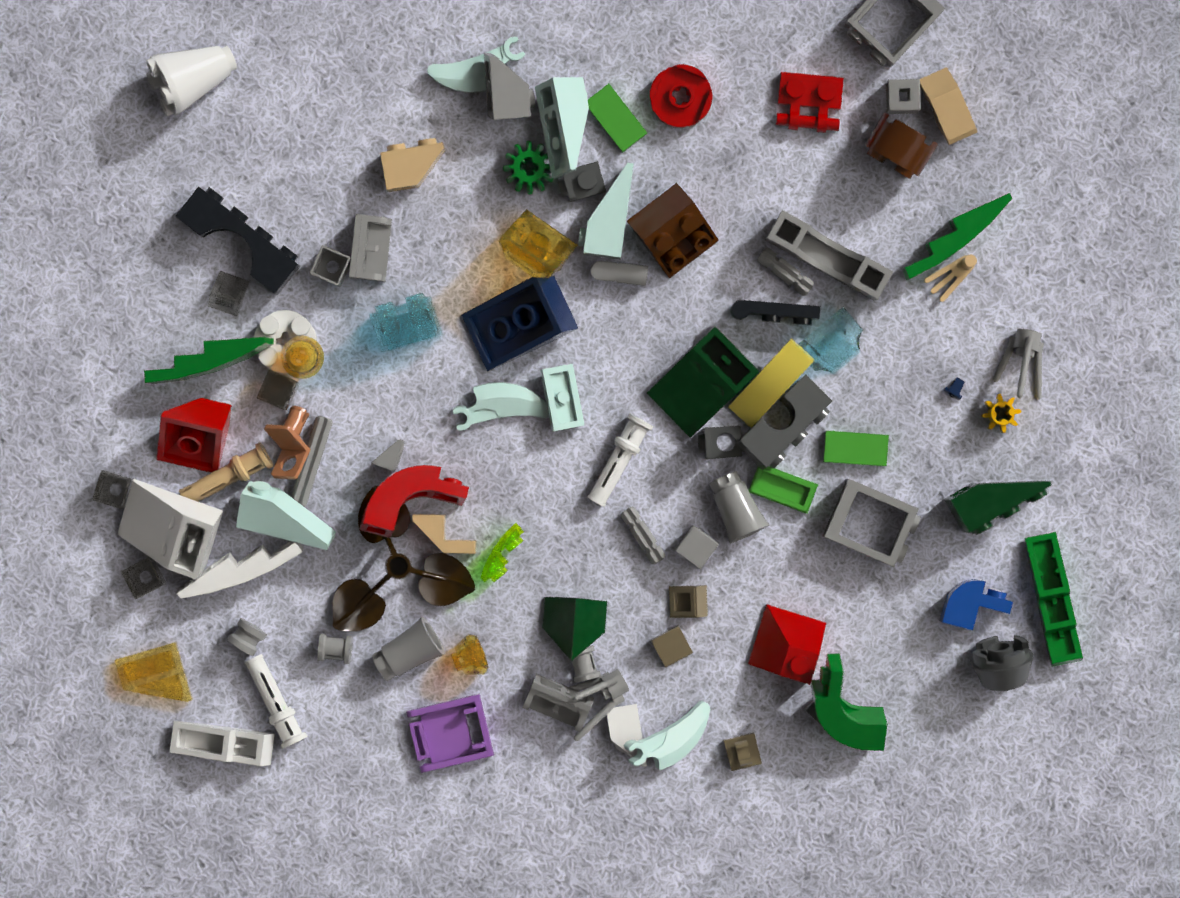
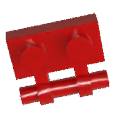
[776,72,844,133]

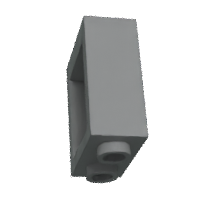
[845,0,945,67]
[823,479,921,567]

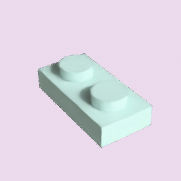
[540,364,585,432]

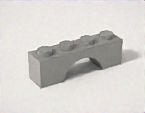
[765,210,893,301]

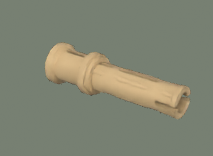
[179,442,273,502]

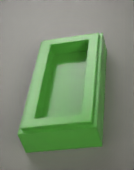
[587,83,647,153]
[823,431,889,466]
[749,466,818,514]

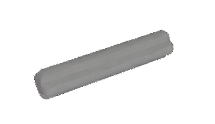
[291,416,333,507]

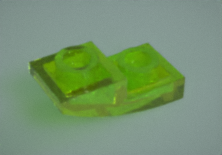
[481,522,525,583]

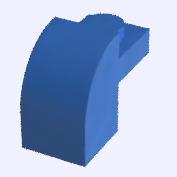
[939,579,1013,630]

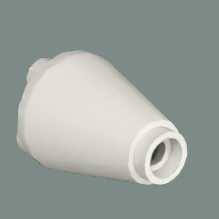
[146,46,237,117]

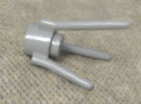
[993,328,1044,399]
[569,669,629,741]

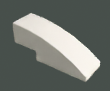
[170,721,275,766]

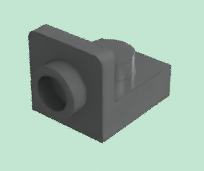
[557,161,606,202]

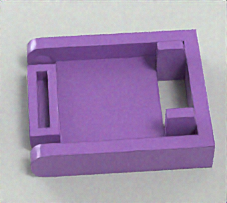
[406,693,494,773]

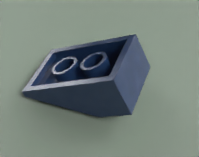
[461,272,578,372]

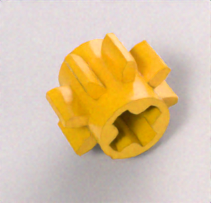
[981,394,1022,433]

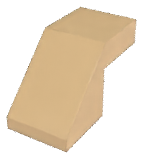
[920,67,977,145]
[412,514,477,554]

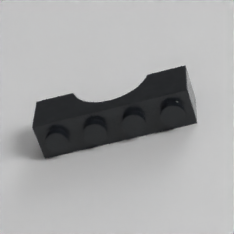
[175,186,300,296]

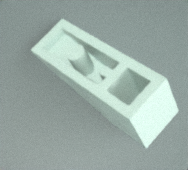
[535,77,589,178]
[578,163,634,259]
[236,481,336,550]

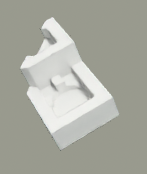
[607,704,647,767]

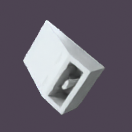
[117,479,223,580]

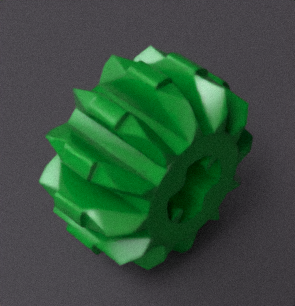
[503,141,554,195]

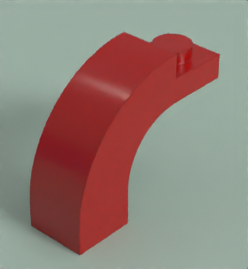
[359,465,469,538]

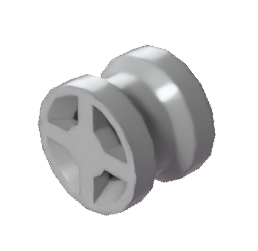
[227,618,267,656]

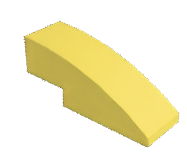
[728,338,815,428]

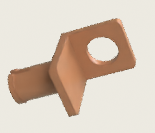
[264,406,311,479]

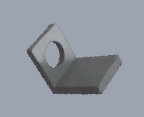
[698,425,743,459]

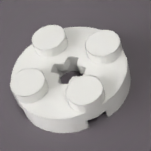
[254,310,317,373]

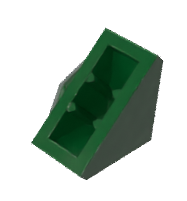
[542,597,607,661]

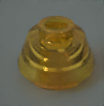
[281,336,324,379]
[451,634,489,675]

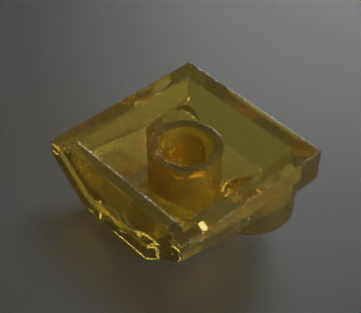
[499,209,578,277]

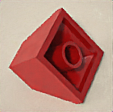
[157,398,232,473]
[748,604,826,685]

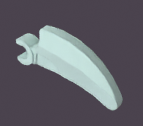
[427,37,525,93]
[453,382,549,431]
[624,701,710,770]

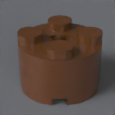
[865,112,938,179]

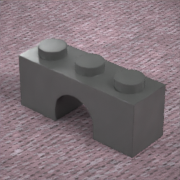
[736,374,832,470]

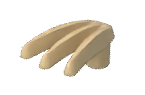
[924,254,977,302]

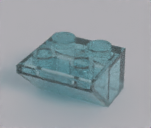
[369,293,444,353]

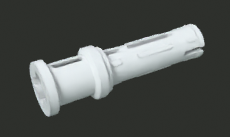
[587,413,654,507]
[244,654,308,749]

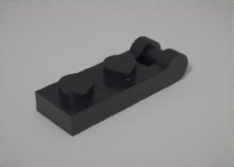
[730,300,821,325]

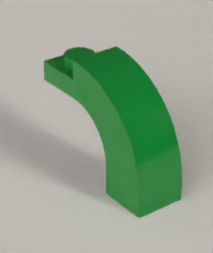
[811,653,888,751]

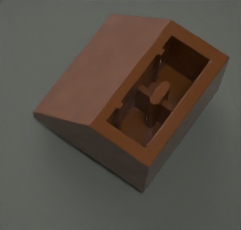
[627,183,719,279]

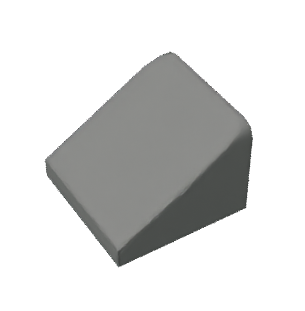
[371,440,406,471]

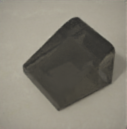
[208,271,250,317]

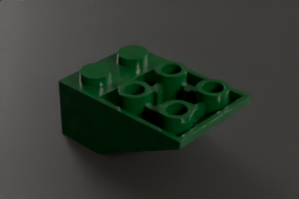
[647,326,760,438]
[944,480,1052,535]

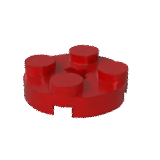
[650,64,713,128]

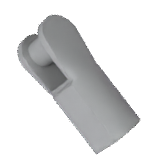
[591,261,648,286]

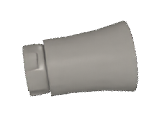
[710,471,769,544]
[372,617,445,681]

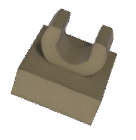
[724,732,762,771]

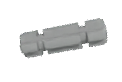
[757,248,814,296]
[621,507,665,564]

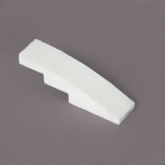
[177,541,303,599]

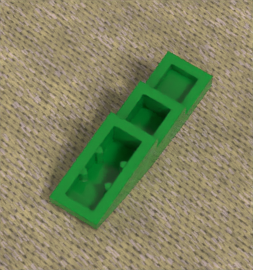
[902,193,1012,280]
[144,337,274,384]
[1025,532,1083,667]

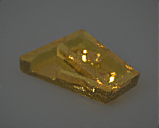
[115,642,193,702]

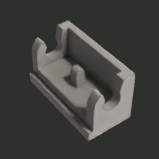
[349,214,392,282]
[522,674,594,732]

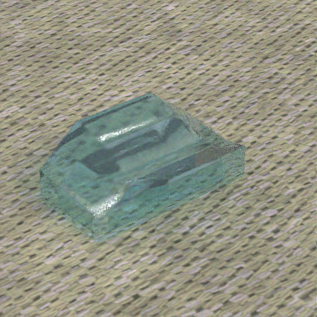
[798,307,864,374]

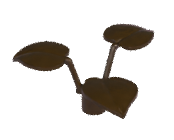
[332,486,475,632]

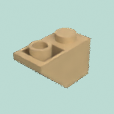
[380,138,445,192]

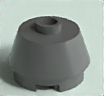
[970,635,1033,691]

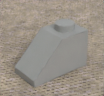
[484,53,535,120]

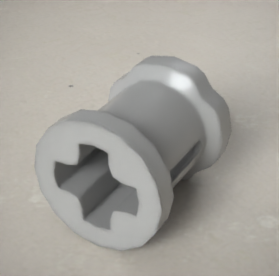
[317,634,353,664]
[572,645,601,683]

